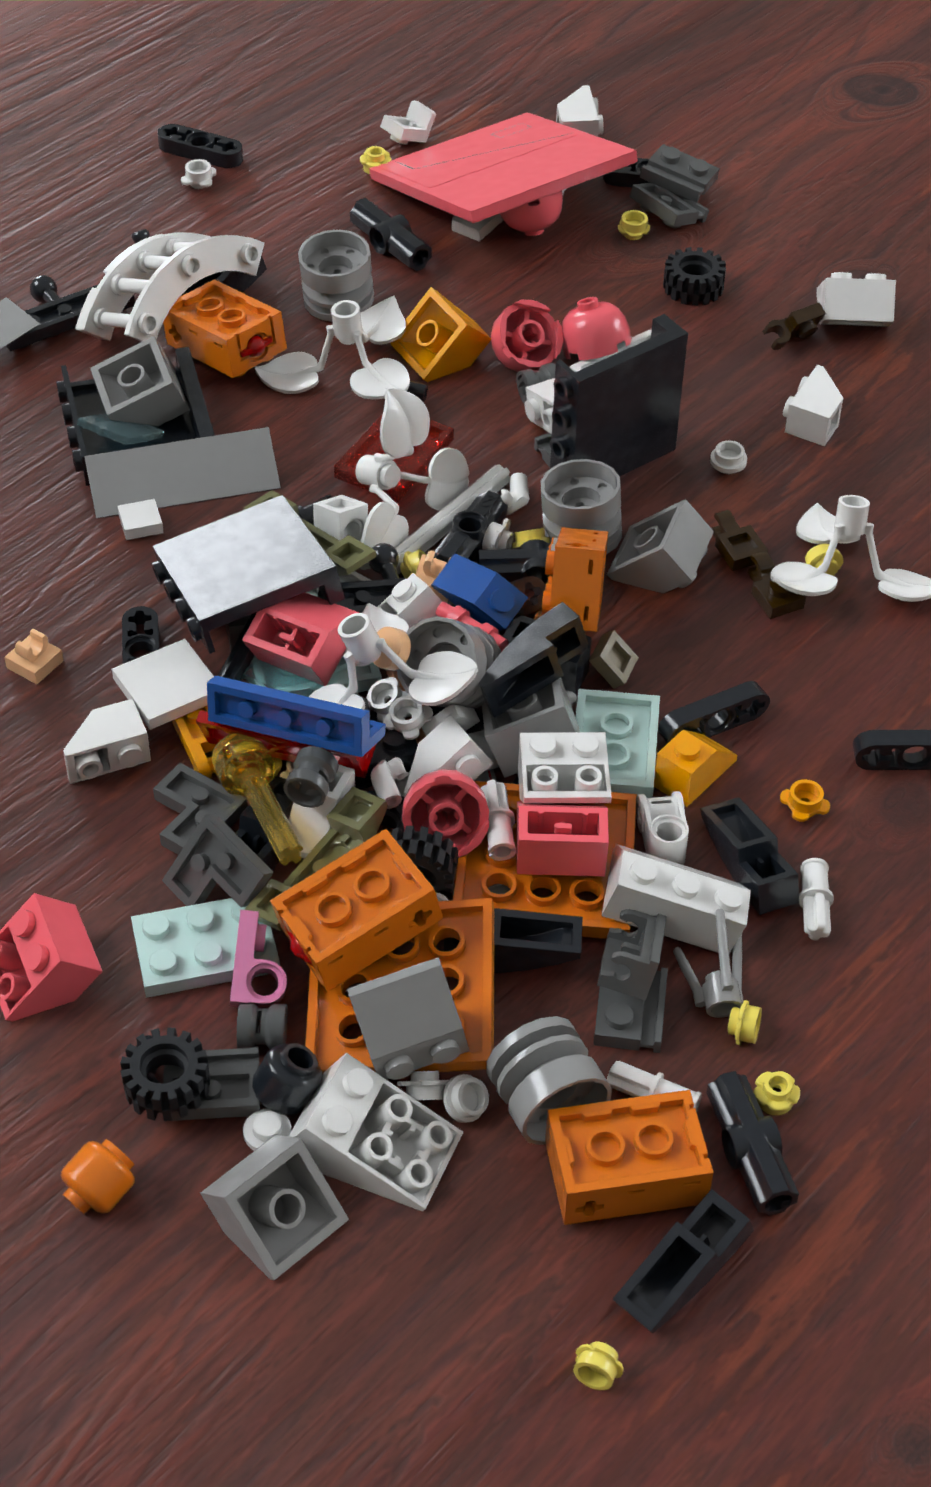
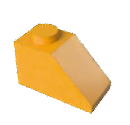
[654,730,737,807]

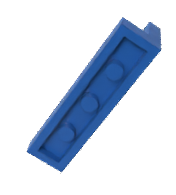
[207,675,385,757]

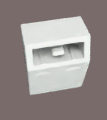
[288,1053,463,1212]

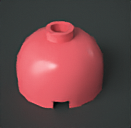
[500,191,563,236]
[561,297,632,360]
[491,300,564,372]
[402,769,489,857]

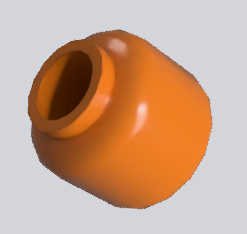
[61,1139,135,1214]

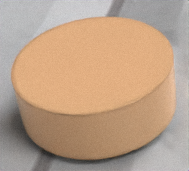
[373,627,411,671]

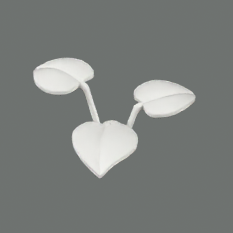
[255,296,410,400]
[355,388,469,570]
[771,495,931,602]
[309,603,479,709]

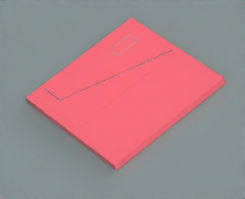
[369,112,638,223]

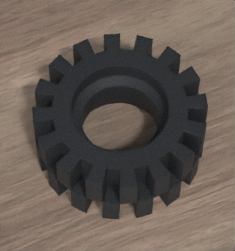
[663,247,726,306]
[392,826,459,897]
[120,1027,210,1121]

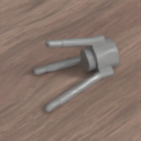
[673,909,744,1018]

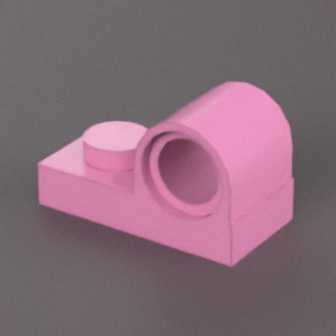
[230,909,287,1008]

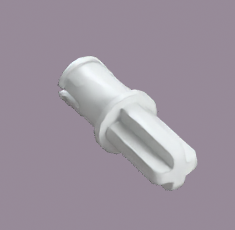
[481,779,516,861]
[799,858,834,940]
[607,1061,702,1112]

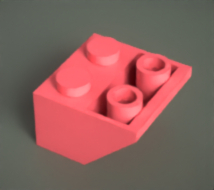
[242,592,359,686]
[517,801,609,877]
[0,893,103,1022]

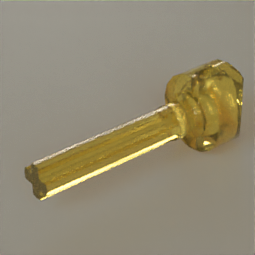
[212,733,303,865]

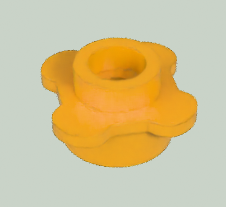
[780,779,830,822]

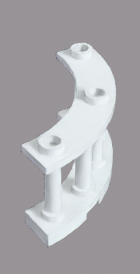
[75,232,264,342]

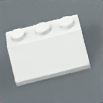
[601,844,751,953]

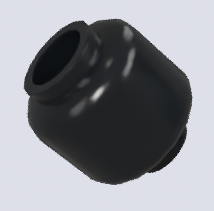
[252,1043,322,1115]

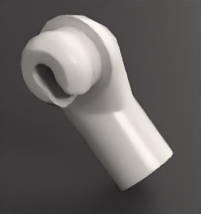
[495,473,529,515]
[371,757,407,809]

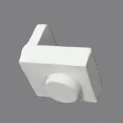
[380,101,436,145]

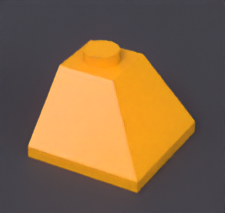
[390,287,491,382]

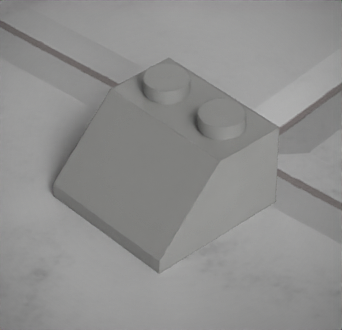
[90,336,190,426]
[607,499,714,594]
[482,678,580,778]
[347,957,470,1080]
[200,1135,349,1280]

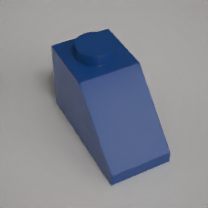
[430,553,528,632]

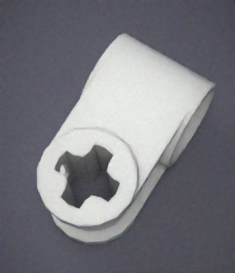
[636,791,689,865]

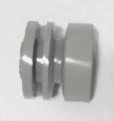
[298,229,374,322]
[541,459,622,554]
[397,616,501,709]
[486,1016,612,1145]

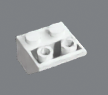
[817,272,896,327]
[518,732,612,804]

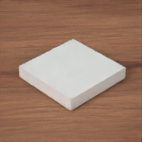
[112,639,214,730]

